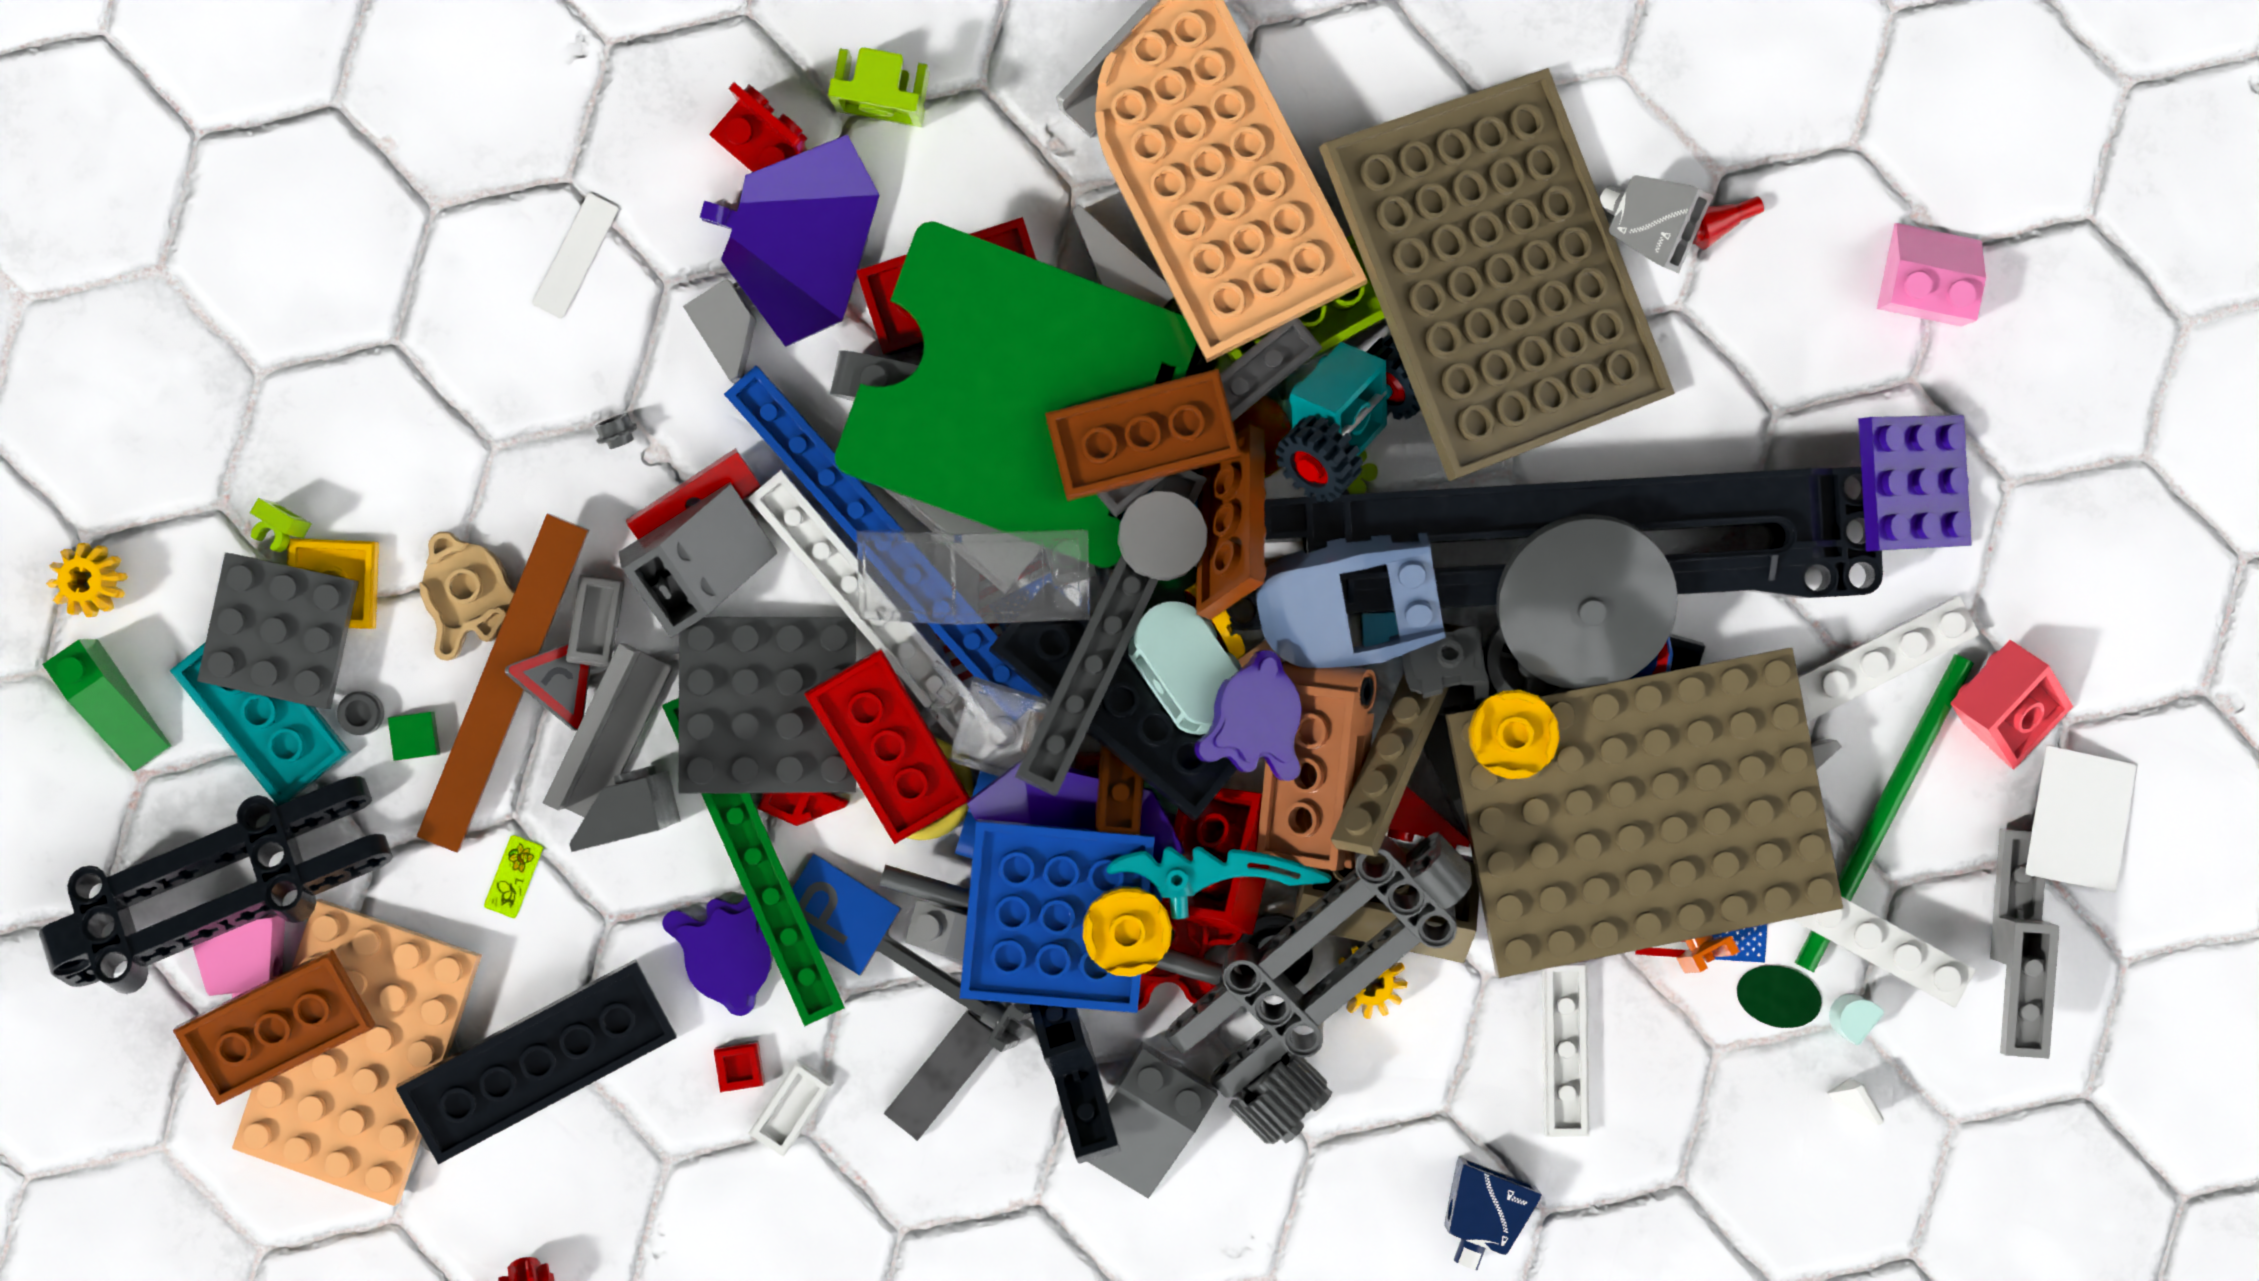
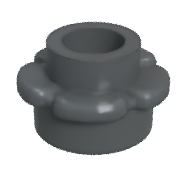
[595,413,637,449]

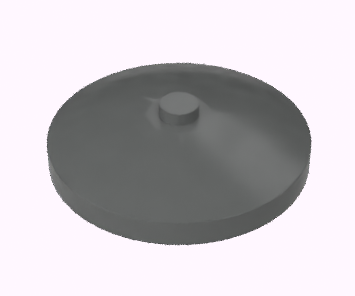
[1496,514,1678,690]

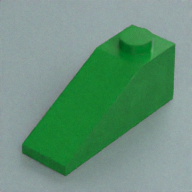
[42,639,172,771]

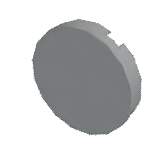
[1118,491,1207,581]

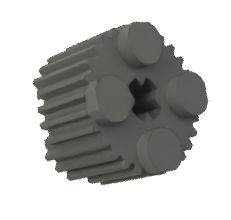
[1228,1052,1333,1144]

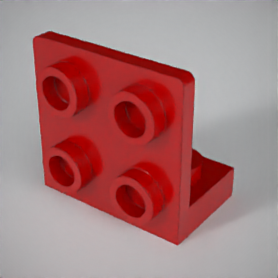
[709,82,808,172]

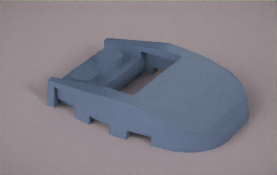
[1256,533,1446,668]

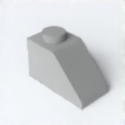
[683,278,756,384]

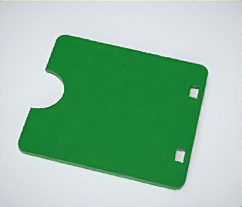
[834,221,1197,568]

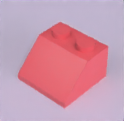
[1950,640,2073,769]

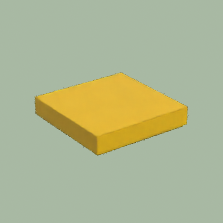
[287,538,379,629]

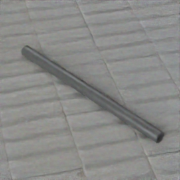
[879,864,1223,986]

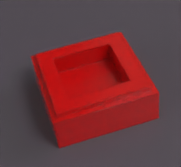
[713,1041,765,1093]

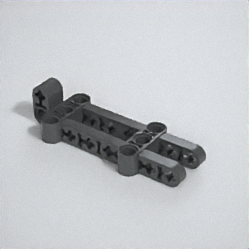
[1165,832,1472,1098]

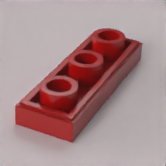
[626,448,761,539]

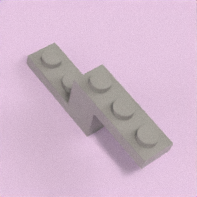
[1990,829,2060,1059]

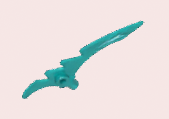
[1106,847,1332,919]

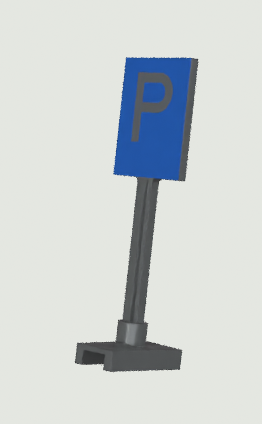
[792,853,1032,1052]

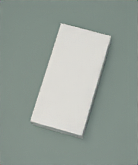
[748,1059,834,1157]

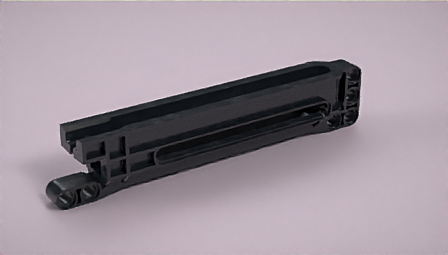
[1226,467,1883,630]

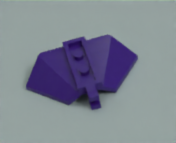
[700,134,880,347]
[967,760,1185,864]

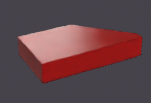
[757,793,850,826]

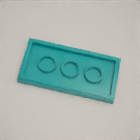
[170,643,351,806]

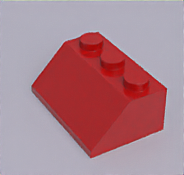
[1161,788,1269,935]

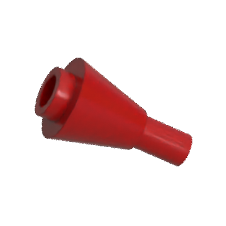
[1692,196,1764,250]

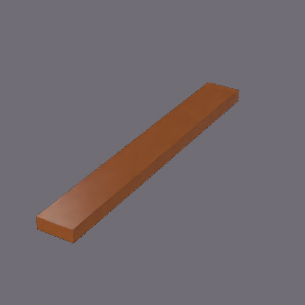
[416,513,590,853]

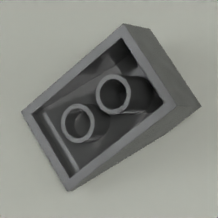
[1087,1041,1218,1199]

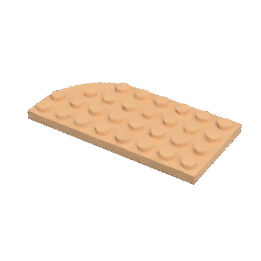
[1095,0,1367,362]

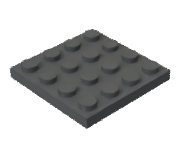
[678,617,856,794]

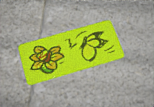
[484,835,543,919]

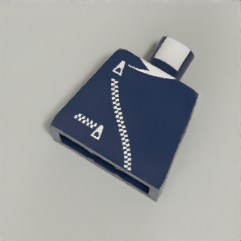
[1444,1157,1542,1270]

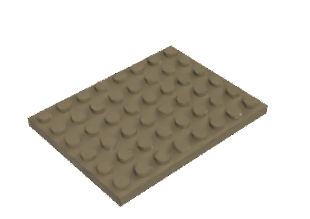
[1319,68,1675,482]
[1445,648,1844,978]

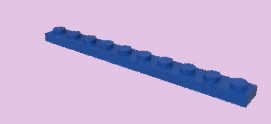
[724,365,1043,721]

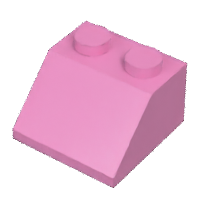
[1877,223,1986,327]

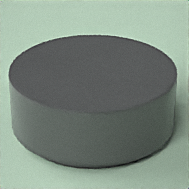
[337,691,384,735]

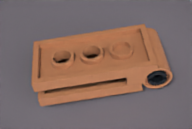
[1256,661,1377,871]

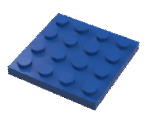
[960,819,1155,1013]

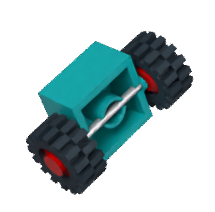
[1276,335,1421,502]

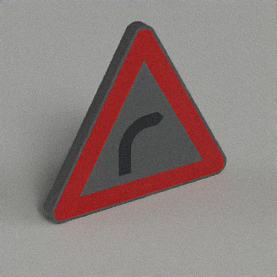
[505,643,591,731]

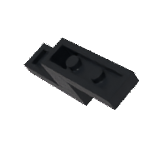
[1029,1004,1121,1164]

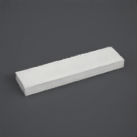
[1542,961,1590,1137]

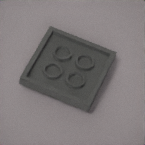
[197,552,359,709]

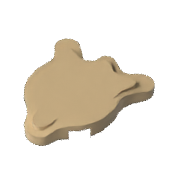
[420,532,516,661]

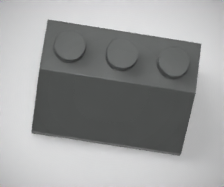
[569,765,681,852]

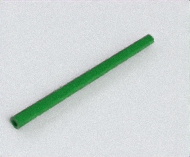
[1794,654,1974,973]

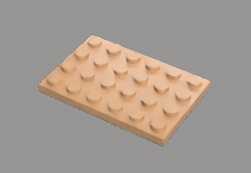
[232,899,482,1206]

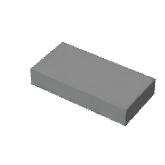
[566,575,625,668]

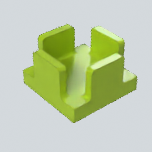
[828,47,930,128]

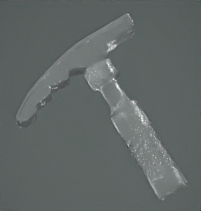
[920,660,987,730]

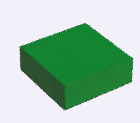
[388,711,440,761]

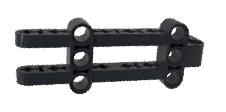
[39,776,393,994]

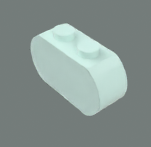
[1128,601,1241,734]

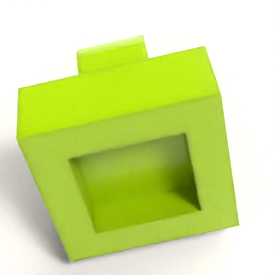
[250,498,312,552]

